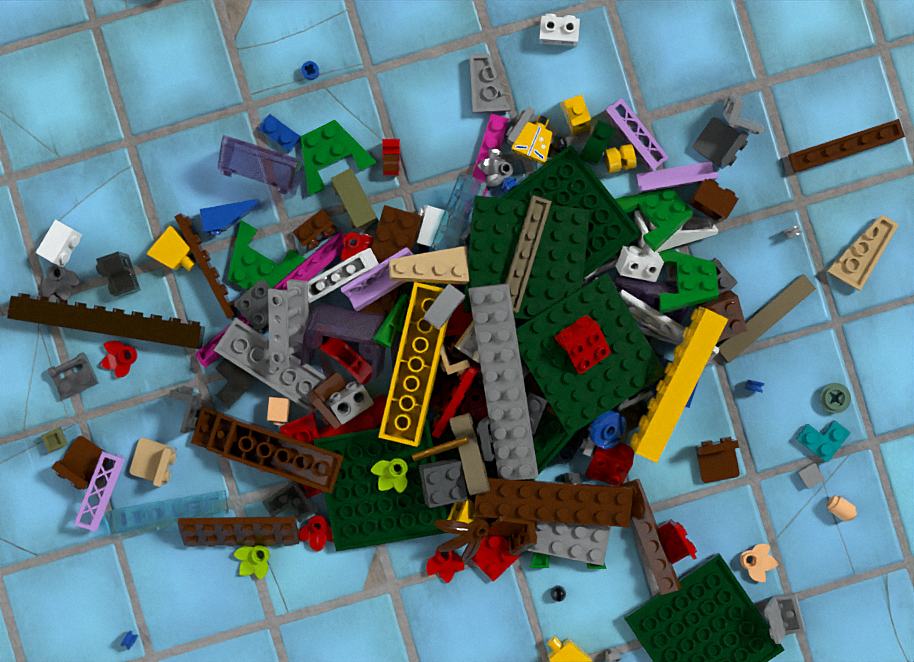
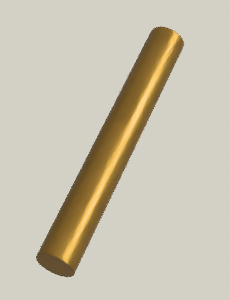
[412,436,469,461]

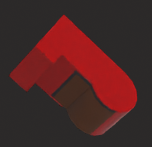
[382,139,401,176]

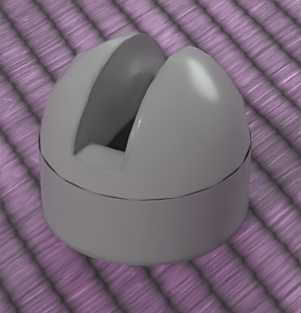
[605,649,622,662]

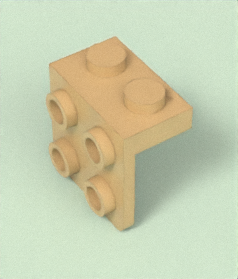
[440,340,473,376]
[129,438,177,487]

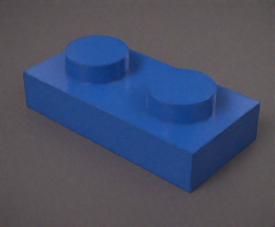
[259,114,301,152]

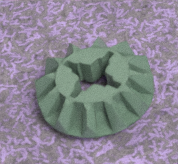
[819,383,851,414]

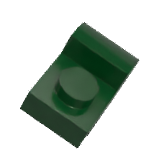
[580,120,616,166]

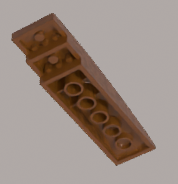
[191,406,344,494]

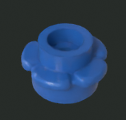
[501,177,518,193]

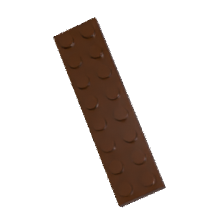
[474,477,633,527]

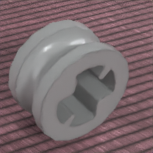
[782,224,802,240]

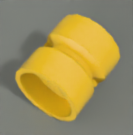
[604,144,637,174]

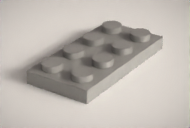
[528,521,611,566]

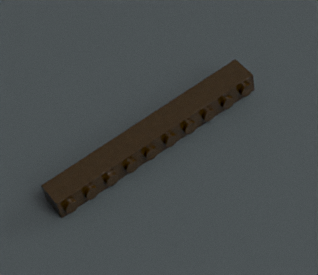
[7,293,205,349]

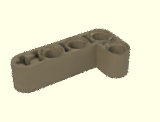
[450,413,490,496]

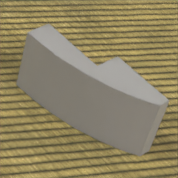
[423,284,465,330]

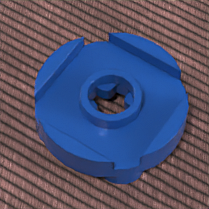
[590,409,626,449]

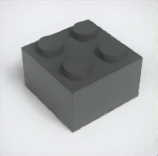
[419,458,468,508]

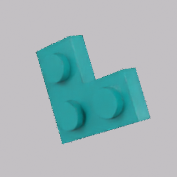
[796,420,851,463]

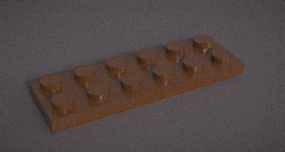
[352,205,422,325]
[177,517,299,547]

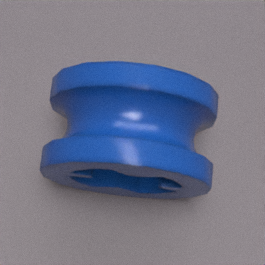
[301,61,320,80]
[745,380,765,393]
[120,630,139,651]

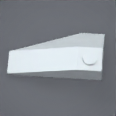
[634,210,718,252]

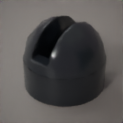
[551,137,567,153]
[550,585,566,602]

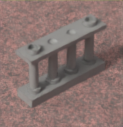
[268,279,309,368]

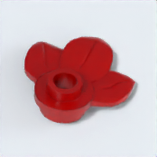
[341,232,374,262]
[101,340,138,378]
[299,515,334,552]
[426,548,464,583]

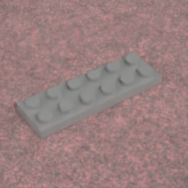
[214,317,328,413]

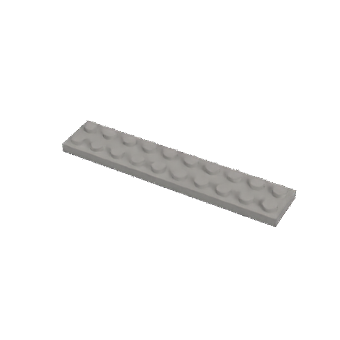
[468,283,538,480]

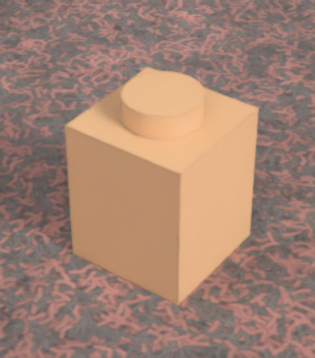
[267,397,291,425]

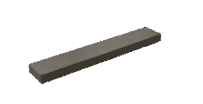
[506,195,552,314]
[718,274,816,363]

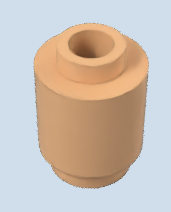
[826,495,857,522]

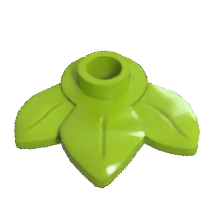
[371,458,408,493]
[234,545,270,580]

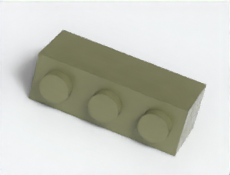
[331,168,379,232]

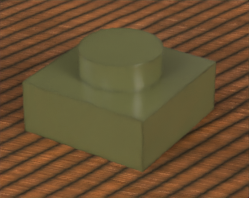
[41,427,69,453]

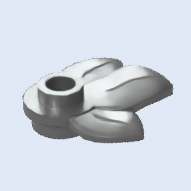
[477,148,514,187]
[42,264,80,300]

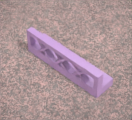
[603,98,669,172]
[636,161,718,194]
[341,247,414,311]
[74,451,125,532]

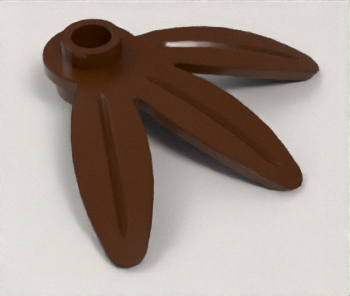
[434,519,490,562]

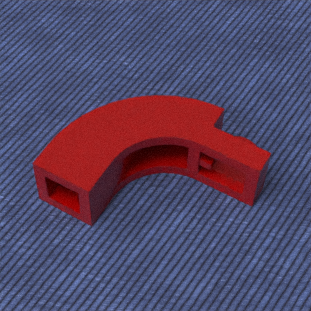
[312,325,377,386]

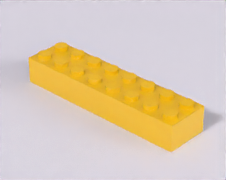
[379,282,449,447]
[630,307,728,463]

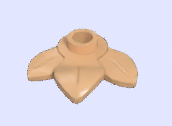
[740,543,778,582]

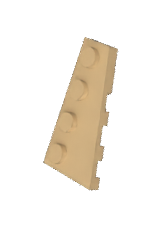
[826,215,899,291]
[389,246,469,285]

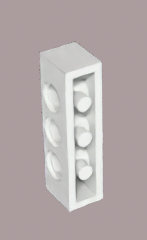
[308,248,379,303]

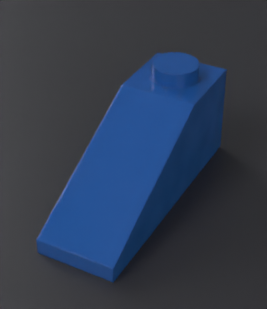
[200,199,260,236]

